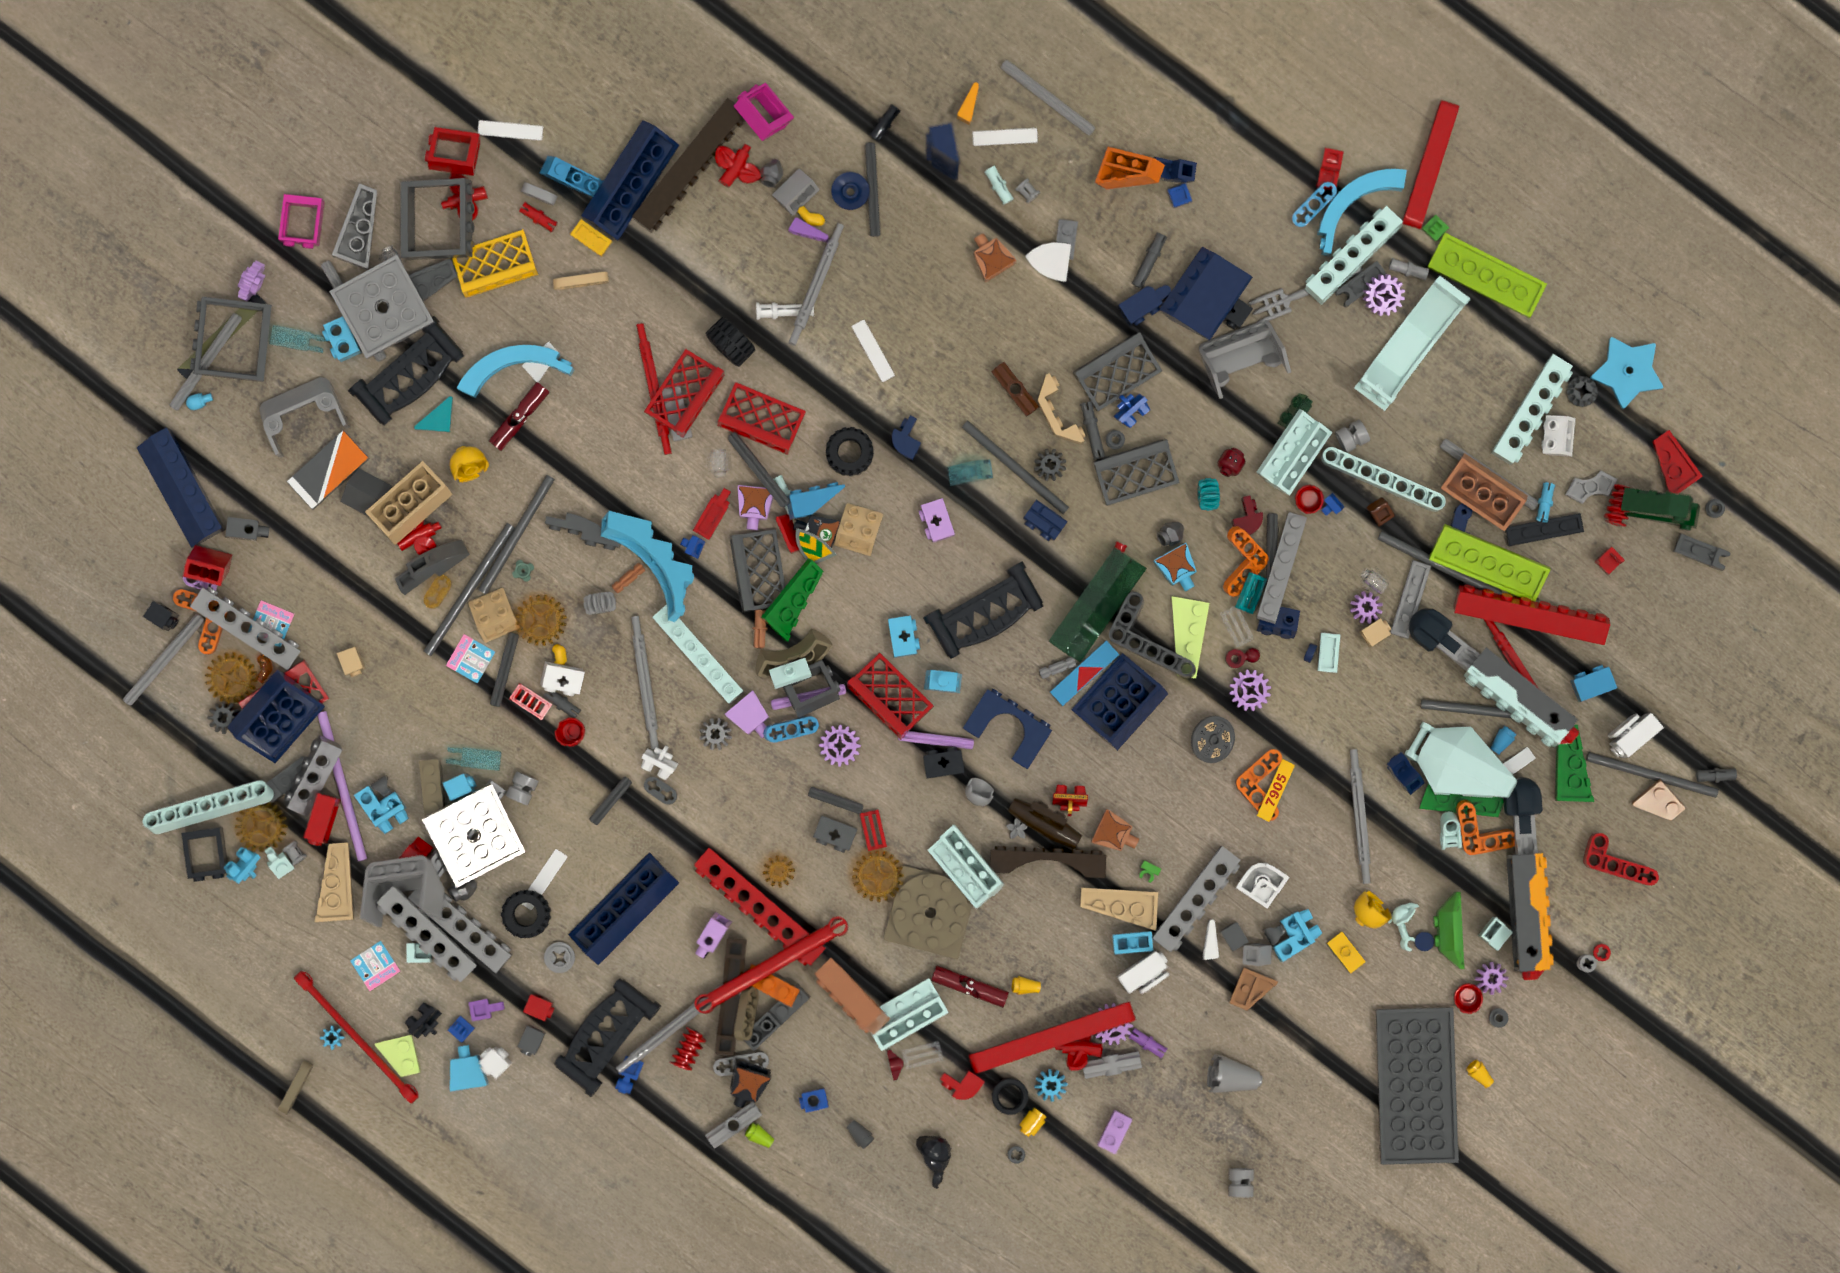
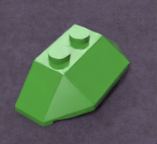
[1433,892,1465,969]

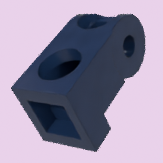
[1450,504,1472,534]

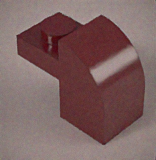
[1231,495,1263,539]

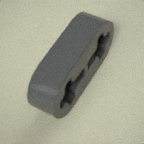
[644,777,677,805]

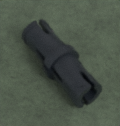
[869,104,901,142]

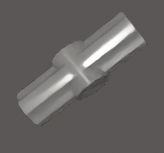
[1083,1051,1142,1079]
[705,1102,762,1149]

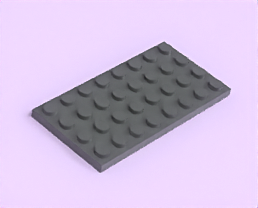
[1376,1007,1459,1165]

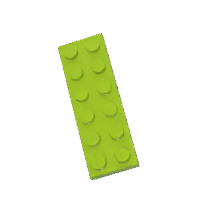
[1427,233,1547,319]
[1429,524,1551,602]

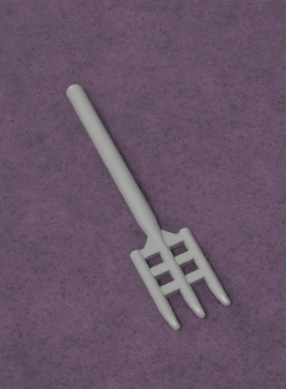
[1249,267,1363,323]

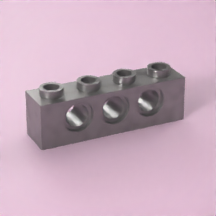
[284,735,342,817]

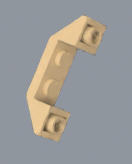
[1037,373,1086,444]

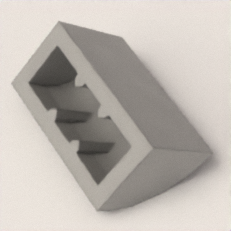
[772,169,820,216]

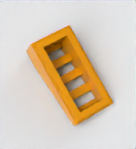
[957,82,979,125]

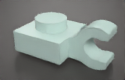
[264,846,295,879]

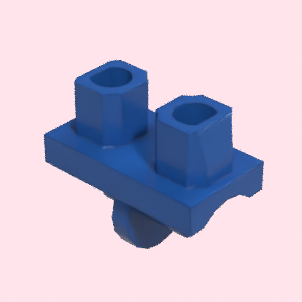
[1114,394,1150,428]

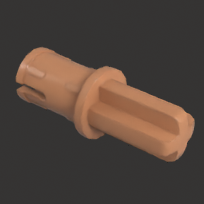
[752,610,768,648]

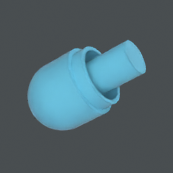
[186,393,213,410]

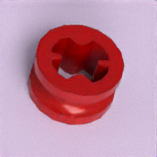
[1593,944,1611,961]

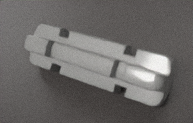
[1039,657,1076,679]

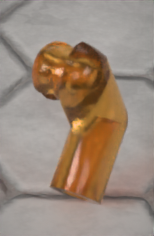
[255,654,273,684]

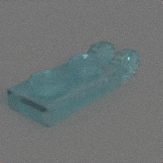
[269,325,326,353]
[446,747,502,771]

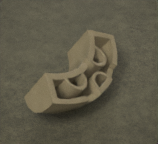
[756,629,832,679]

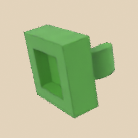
[1422,214,1449,242]
[1139,860,1161,883]

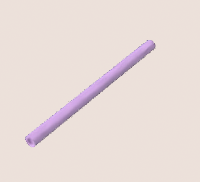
[317,711,367,862]

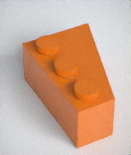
[1095,147,1165,189]

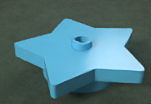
[1590,337,1663,409]

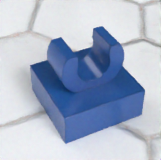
[1321,493,1345,516]
[680,535,706,559]
[448,1016,475,1043]

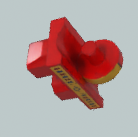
[1052,785,1088,816]

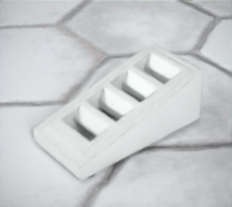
[1202,919,1219,960]

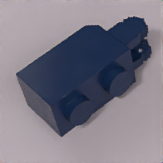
[1118,285,1171,326]

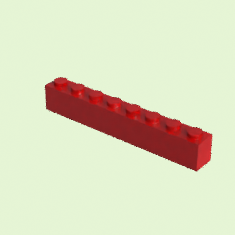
[1454,585,1611,645]

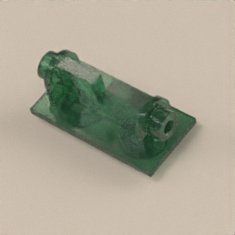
[1277,393,1313,429]

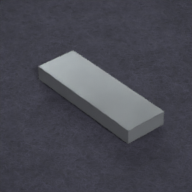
[662,381,693,442]

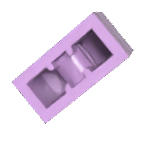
[918,498,955,543]
[1097,1110,1132,1154]

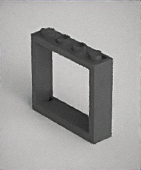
[401,178,475,260]
[190,297,272,382]

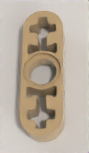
[553,272,609,290]

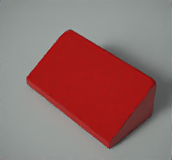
[776,514,800,554]

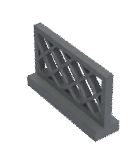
[1073,332,1162,411]
[1092,439,1180,506]
[729,529,785,613]

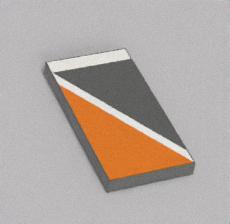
[286,430,370,510]

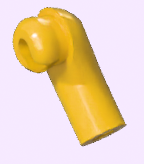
[797,206,825,226]
[552,644,567,665]

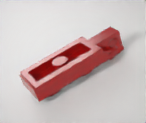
[693,488,731,540]

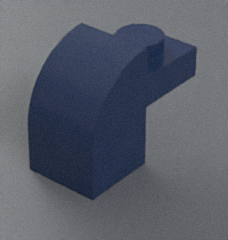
[1154,157,1197,183]
[892,415,921,461]
[1387,752,1425,795]

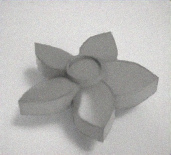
[1006,818,1027,839]

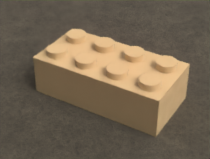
[365,461,453,545]

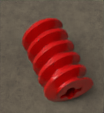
[1604,484,1630,527]
[669,1027,706,1071]

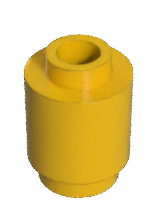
[1019,1108,1046,1137]

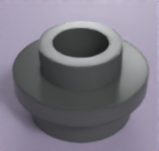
[1106,430,1125,449]
[1705,499,1725,518]
[1489,1008,1509,1028]

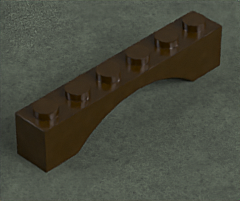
[990,846,1106,878]
[715,938,747,1056]

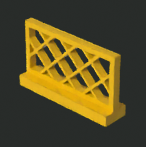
[452,229,538,298]

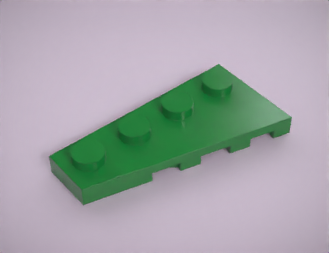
[761,558,824,642]
[1555,725,1595,802]
[1418,783,1504,817]

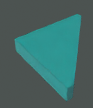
[414,396,453,432]

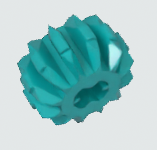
[1197,478,1220,511]

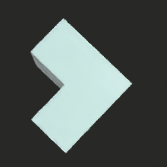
[1478,917,1513,951]

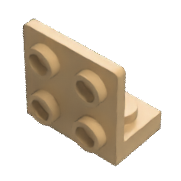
[834,503,883,556]
[468,588,520,643]

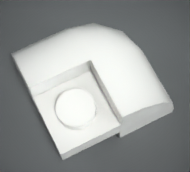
[1236,863,1289,909]

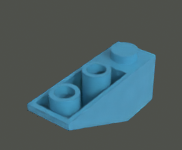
[540,156,603,197]
[787,482,845,520]

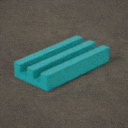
[1235,572,1267,614]

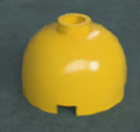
[449,446,489,482]
[1354,890,1392,929]

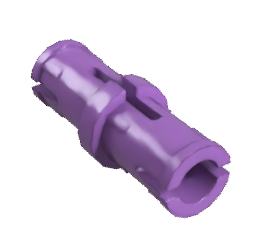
[1128,1028,1167,1059]

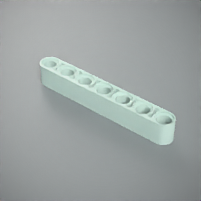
[1321,447,1446,512]
[143,781,274,834]

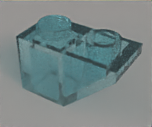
[947,459,993,486]

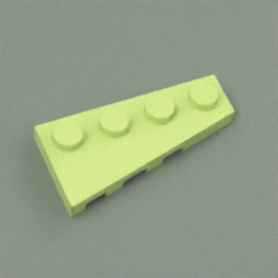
[1171,596,1209,679]

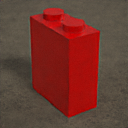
[183,545,233,586]

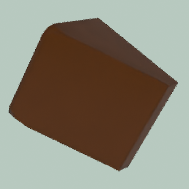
[1367,497,1395,526]

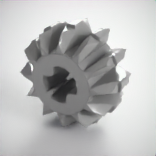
[583,592,616,615]
[700,718,732,750]

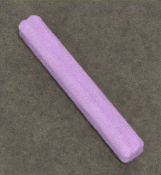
[771,684,846,710]
[898,731,974,749]

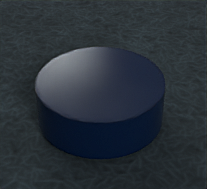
[1304,643,1318,663]
[1414,932,1434,951]

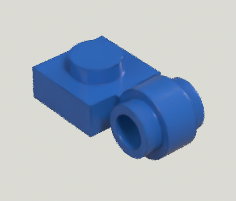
[615,1055,644,1094]

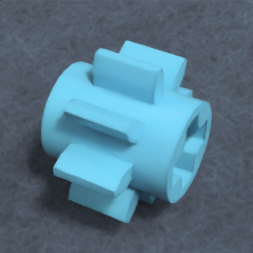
[320,1025,345,1050]

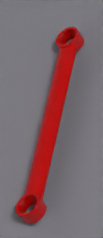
[695,917,849,1014]
[294,971,419,1104]

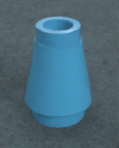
[1490,725,1517,755]

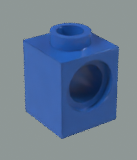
[799,1087,829,1113]

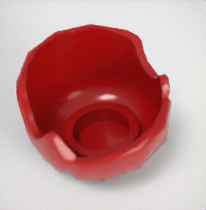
[1295,484,1324,514]
[554,717,585,747]
[1454,983,1483,1014]

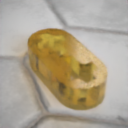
[424,575,452,609]

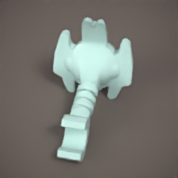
[1388,903,1419,951]

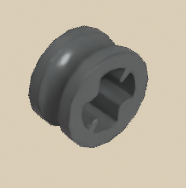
[1007,1146,1025,1164]

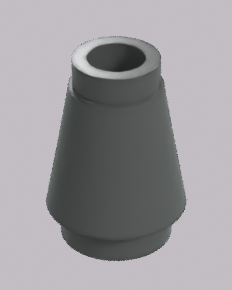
[846,1120,874,1149]

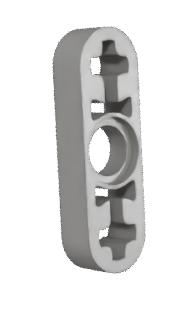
[713,1052,769,1076]

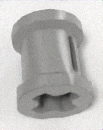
[1015,178,1040,204]
[282,841,307,866]
[1576,954,1597,972]

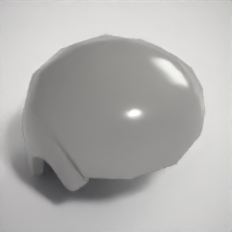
[965,778,994,806]

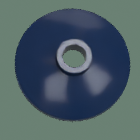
[831,172,870,210]

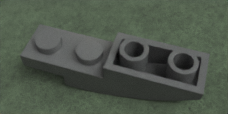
[545,513,621,551]
[395,540,470,595]
[745,983,811,1051]

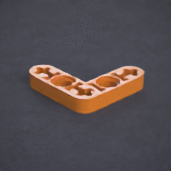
[1223,526,1269,597]
[173,589,228,655]
[1236,749,1282,821]
[1456,800,1515,855]

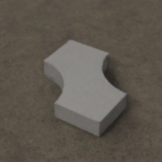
[1565,470,1618,504]

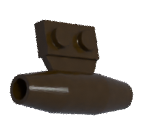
[1008,798,1082,849]

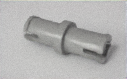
[1389,258,1429,280]

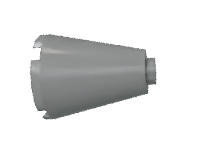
[1207,1054,1263,1093]

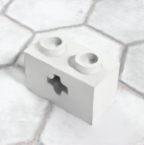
[540,661,585,696]

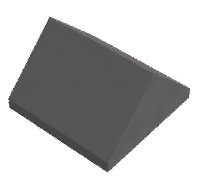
[340,468,393,517]

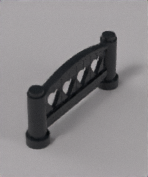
[348,316,465,426]
[923,561,1043,659]
[554,978,661,1098]

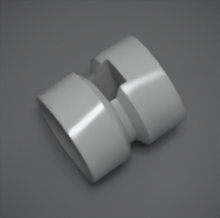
[1335,419,1371,453]
[505,771,539,806]
[1228,1168,1254,1197]

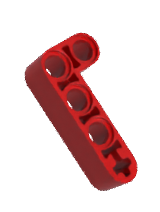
[1583,833,1659,886]

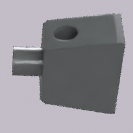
[225,517,270,541]

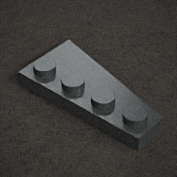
[386,258,458,308]

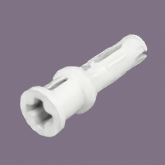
[756,302,814,320]

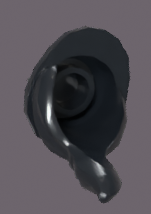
[916,1135,951,1189]

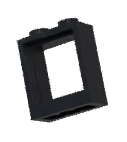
[181,827,228,882]

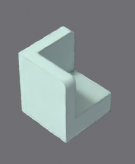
[406,943,432,963]

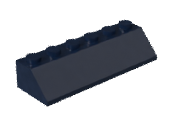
[581,120,679,240]
[925,123,959,181]
[137,427,226,548]
[568,852,679,965]

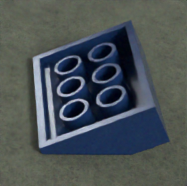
[1159,247,1253,340]
[1071,653,1168,751]
[227,669,325,763]

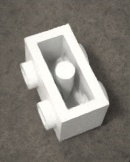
[1542,415,1575,456]
[479,1047,513,1079]

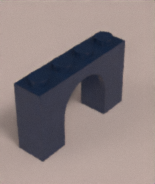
[962,688,1052,769]

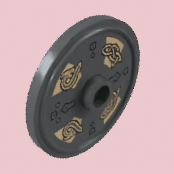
[1191,716,1235,763]

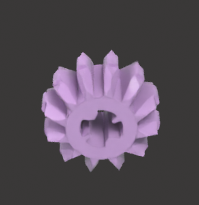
[1350,591,1383,624]
[1475,962,1508,995]

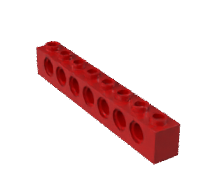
[694,848,826,966]

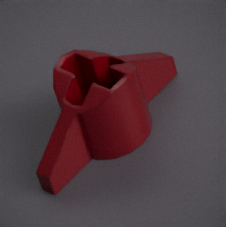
[887,1050,904,1081]

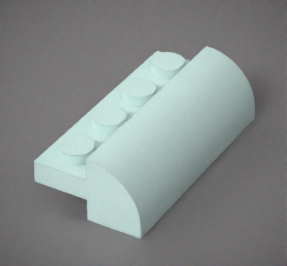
[1257,409,1332,496]
[928,825,1004,909]
[872,978,949,1051]

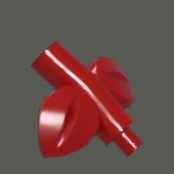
[715,144,762,188]
[441,173,488,221]
[397,520,442,555]
[1055,1036,1103,1071]

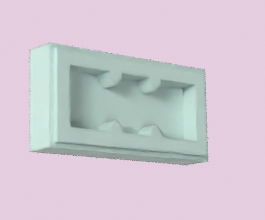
[1317,633,1340,673]
[769,658,812,689]

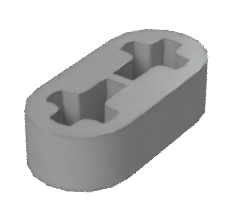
[521,183,557,206]

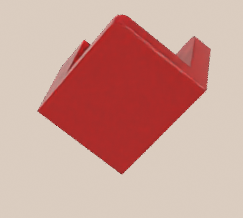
[1594,547,1625,575]

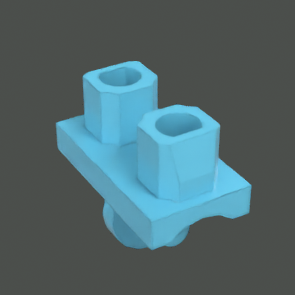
[224,847,261,884]

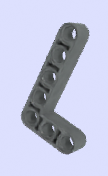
[1109,592,1196,679]

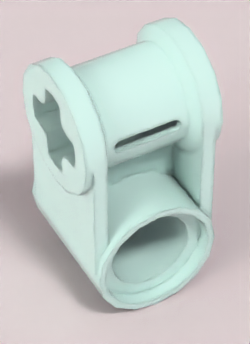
[1440,811,1462,850]

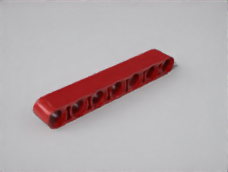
[1403,100,1460,230]

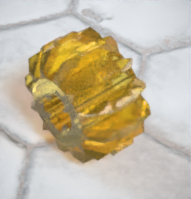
[762,855,795,888]

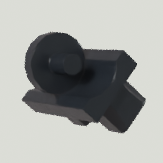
[405,1002,442,1039]

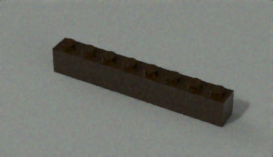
[632,98,745,233]

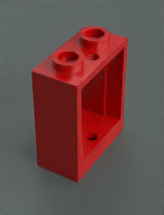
[425,127,481,176]
[304,793,341,846]

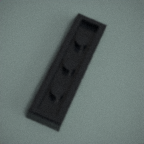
[1505,513,1584,547]

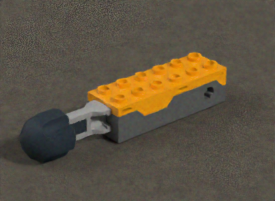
[1503,777,1553,980]

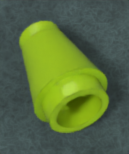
[744,1123,774,1148]

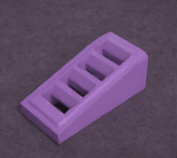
[788,218,829,242]

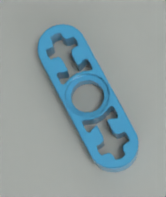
[1292,182,1337,227]
[763,716,819,743]

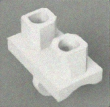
[641,745,678,780]

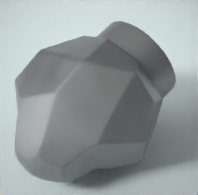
[761,159,783,188]
[1157,522,1184,546]
[448,879,477,902]

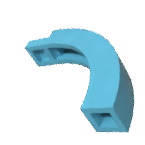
[1317,169,1407,256]
[457,345,574,398]

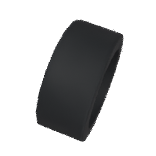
[992,1078,1028,1115]

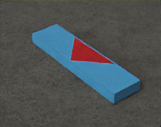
[1050,640,1119,706]

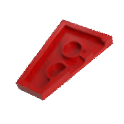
[1652,430,1703,494]

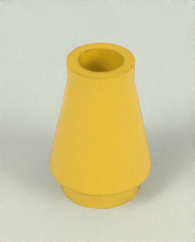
[1012,976,1041,995]
[1466,1059,1494,1088]

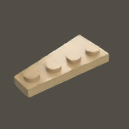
[315,843,354,922]
[1080,888,1158,931]

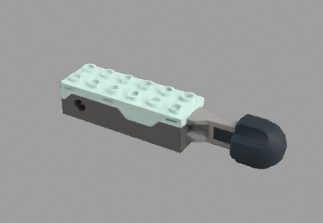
[1409,608,1579,748]

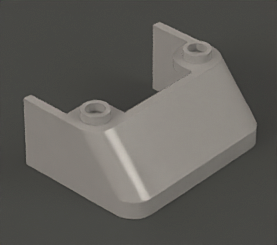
[1199,321,1291,399]
[259,377,350,458]
[360,856,444,927]

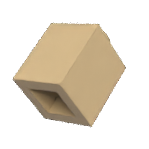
[1359,618,1391,648]
[337,647,365,678]

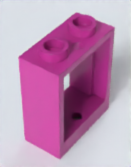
[734,82,794,141]
[278,194,325,249]

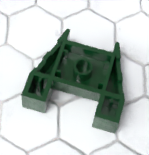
[1621,488,1700,531]

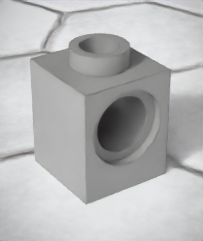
[1243,943,1272,966]

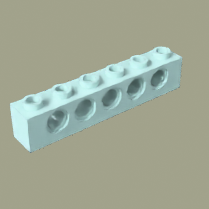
[1305,206,1403,305]
[1491,354,1573,465]
[652,605,744,704]

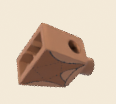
[973,233,1017,282]
[1091,809,1139,851]

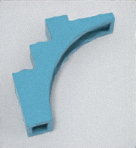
[601,511,694,622]

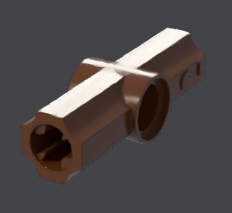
[991,362,1039,417]

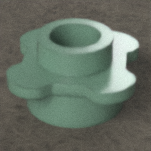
[512,560,534,582]

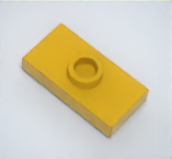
[570,219,612,257]
[1327,931,1366,974]

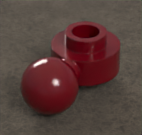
[1225,648,1260,668]

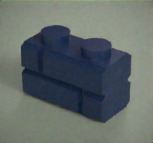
[1023,499,1068,542]

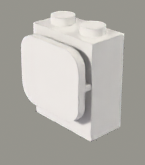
[1608,713,1664,758]
[1116,950,1169,994]

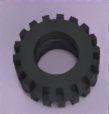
[705,317,756,367]
[826,427,874,477]
[501,890,551,938]

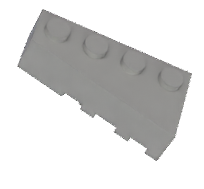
[332,184,377,270]

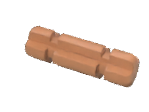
[612,563,645,593]

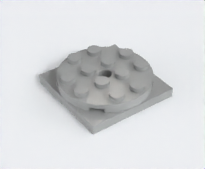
[330,255,434,359]

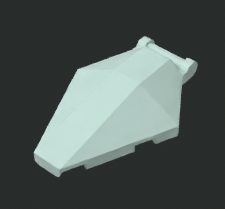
[1404,722,1517,798]

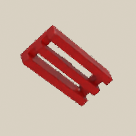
[860,810,887,851]

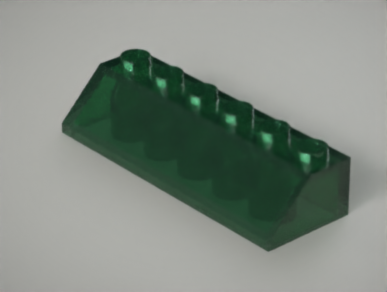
[1049,546,1147,662]

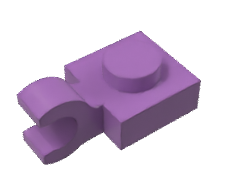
[469,999,505,1021]

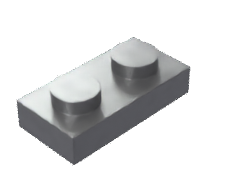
[1056,219,1078,260]

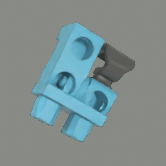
[354,775,409,834]
[1263,909,1322,962]

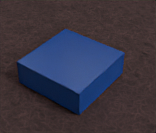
[1167,183,1192,208]

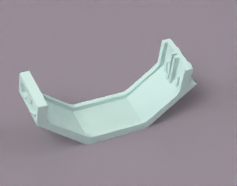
[1354,276,1470,411]

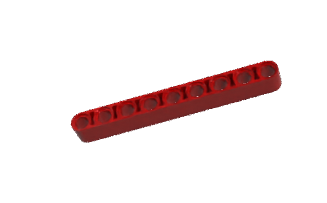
[968,1001,1136,1074]

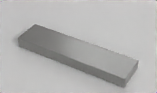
[1390,560,1431,639]

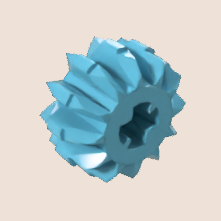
[1034,1069,1067,1102]

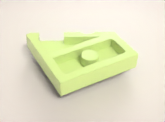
[375,1035,421,1077]

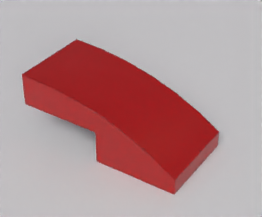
[1316,148,1344,191]

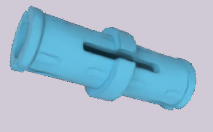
[1536,482,1555,523]

